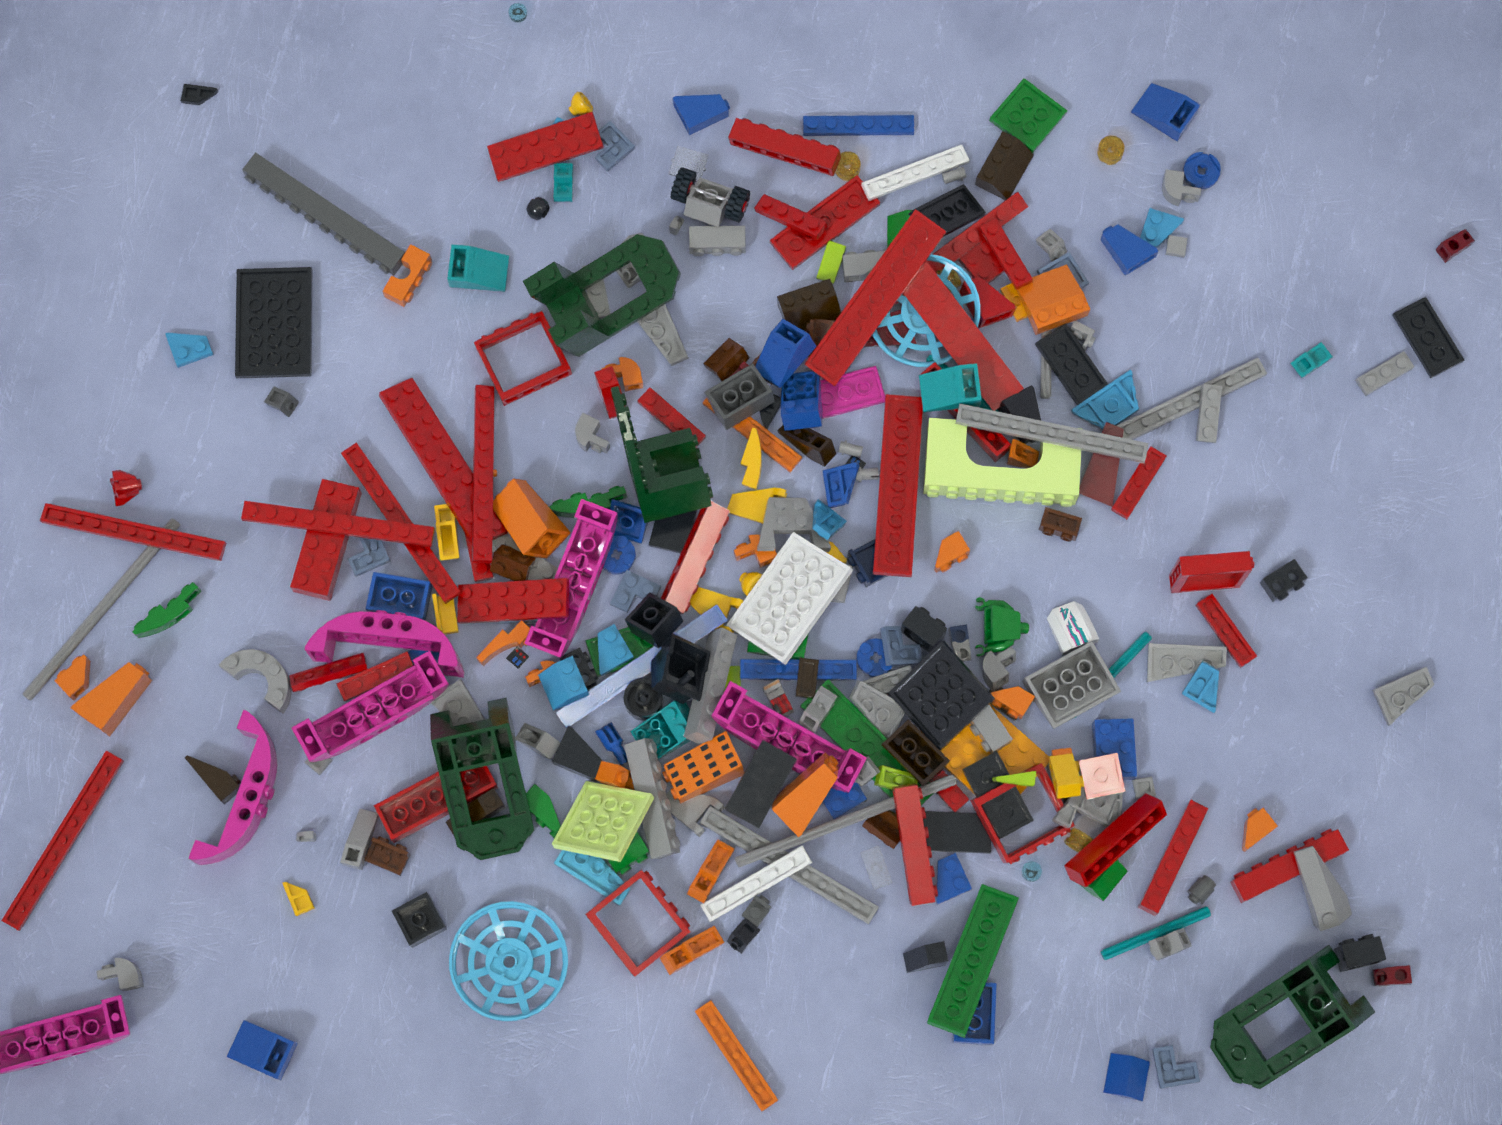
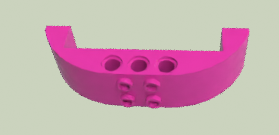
[524,499,618,658]
[305,610,464,678]
[292,651,449,762]
[711,681,867,793]
[188,710,277,865]
[0,995,130,1074]

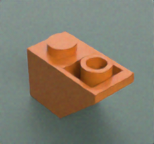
[934,531,970,573]
[54,654,91,700]
[991,686,1035,719]
[595,761,635,790]

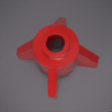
[110,470,142,506]

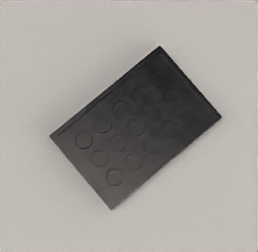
[235,267,313,379]

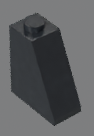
[997,385,1041,444]
[552,726,602,782]
[903,941,948,973]

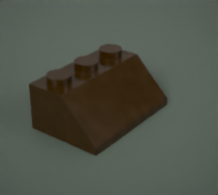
[975,131,1034,200]
[777,279,841,331]
[882,719,950,786]

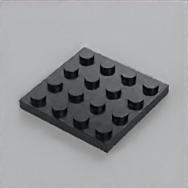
[889,641,995,751]

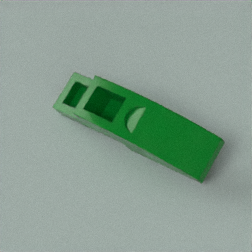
[550,486,627,518]
[132,582,201,638]

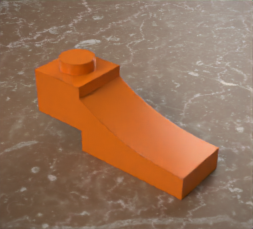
[476,620,530,666]
[687,840,735,903]
[660,926,724,975]

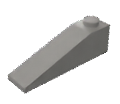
[1294,846,1352,931]

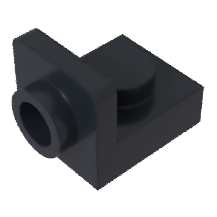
[727,918,760,954]

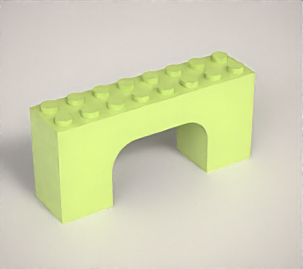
[923,418,1082,507]

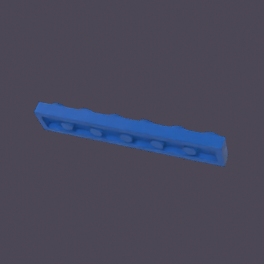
[803,115,914,136]
[740,659,857,680]

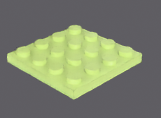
[552,781,654,862]

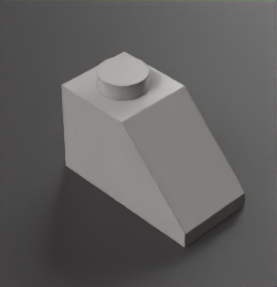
[515,723,560,759]

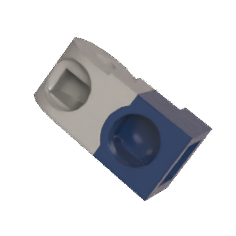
[948,624,971,661]

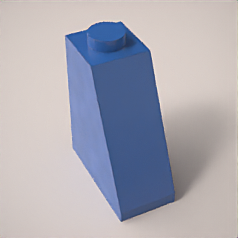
[672,94,730,135]
[1101,224,1158,276]

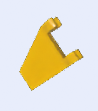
[727,487,788,524]
[690,587,743,633]

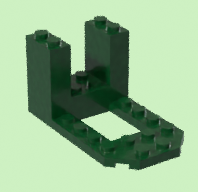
[523,234,681,357]
[611,386,713,523]
[430,697,534,860]
[1210,945,1375,1089]

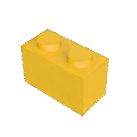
[1049,753,1084,799]

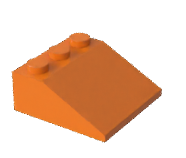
[1017,264,1090,335]

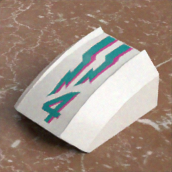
[1047,601,1099,656]

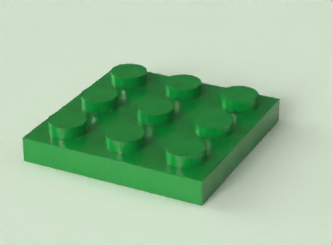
[989,78,1068,153]

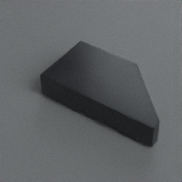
[180,84,218,105]
[759,394,781,430]

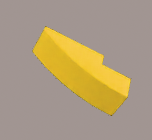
[740,428,762,490]
[434,504,460,561]

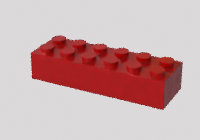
[290,479,362,601]
[374,766,498,843]

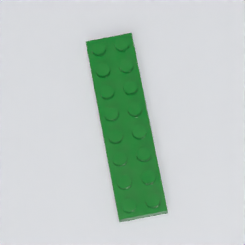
[800,680,934,806]
[927,884,1019,1038]

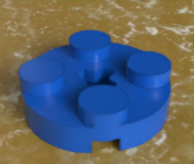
[1183,152,1221,189]
[603,536,636,575]
[856,638,893,678]

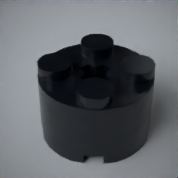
[623,678,663,720]

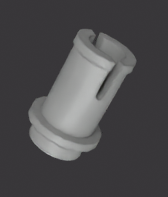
[942,166,966,184]
[838,440,863,458]
[856,467,879,482]

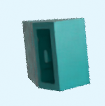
[447,244,509,292]
[919,364,982,412]
[630,700,691,760]

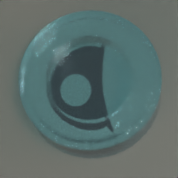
[508,3,527,22]
[1022,861,1042,882]

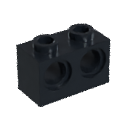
[1260,559,1308,602]
[559,648,598,690]

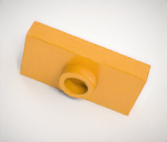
[1000,283,1028,322]

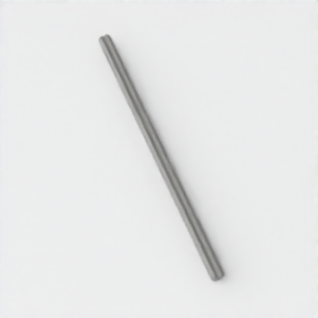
[23,518,180,700]
[735,775,957,867]

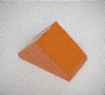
[1007,439,1039,468]

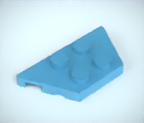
[1071,369,1139,429]

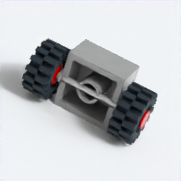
[670,167,751,227]

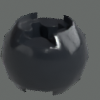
[526,197,550,220]

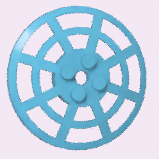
[873,254,980,367]
[449,901,568,1021]

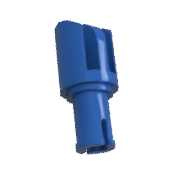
[595,722,628,766]

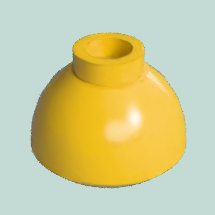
[569,91,593,116]
[739,572,763,596]

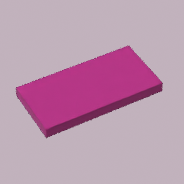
[820,366,885,419]

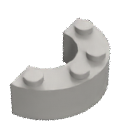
[219,649,291,714]

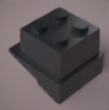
[651,633,710,704]

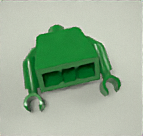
[975,597,1029,657]

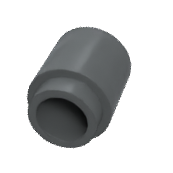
[1187,875,1216,905]

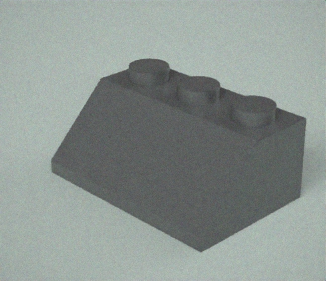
[704,364,775,430]

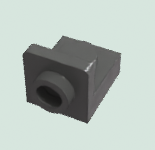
[264,386,299,417]
[741,895,771,928]

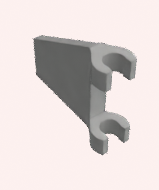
[666,788,725,837]

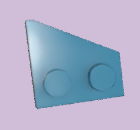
[1140,208,1184,248]
[165,333,213,368]
[812,499,847,540]
[597,624,634,676]
[1182,660,1219,713]

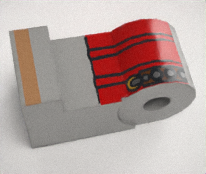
[763,679,794,717]

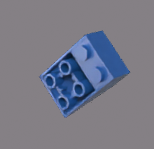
[1131,83,1200,142]
[755,319,817,388]
[781,371,823,431]
[227,1020,298,1081]

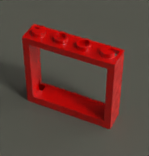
[474,311,572,406]
[1169,551,1254,593]
[970,763,1075,865]
[585,869,690,977]

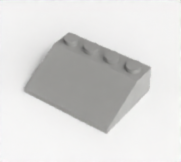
[1022,641,1121,729]

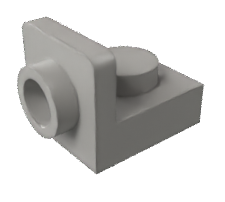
[1036,229,1067,261]
[1070,321,1096,350]
[855,756,880,786]

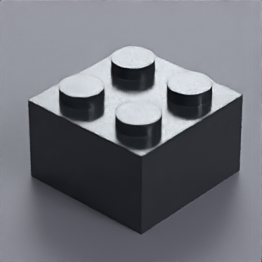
[624,592,683,648]
[901,606,947,653]
[392,892,447,948]
[1334,934,1386,972]

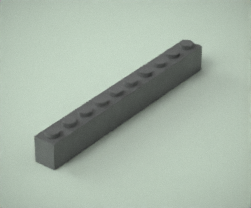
[242,152,405,276]

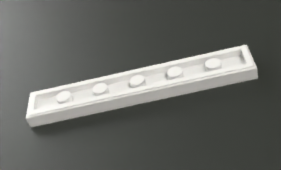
[861,145,970,201]
[700,845,813,922]

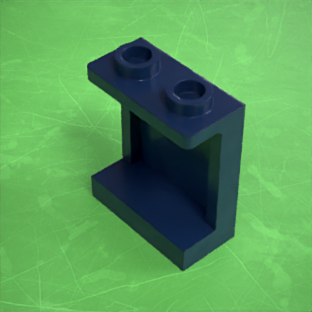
[846,539,887,587]

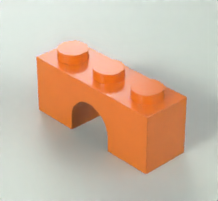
[382,244,432,307]

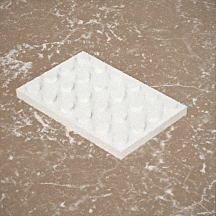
[726,532,853,665]

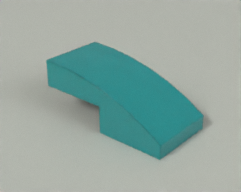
[553,163,573,202]
[1290,342,1333,378]

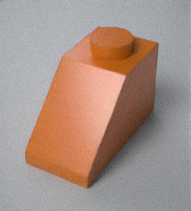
[1242,808,1278,852]

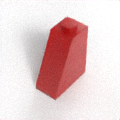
[959,277,1016,329]
[594,366,625,419]

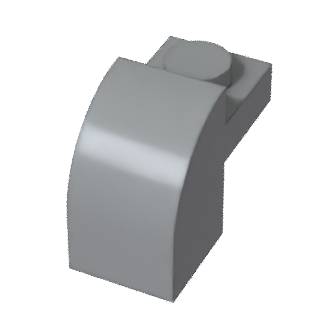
[1162,169,1201,206]
[575,413,610,454]
[983,646,1016,691]
[798,686,838,733]
[1149,928,1192,960]
[96,958,144,991]

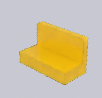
[432,593,459,635]

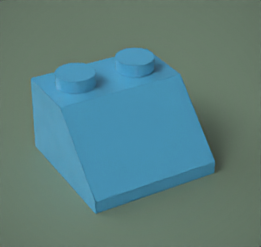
[538,656,589,711]

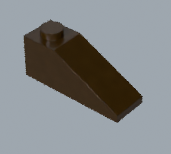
[777,425,836,467]
[185,755,241,805]
[446,788,506,836]

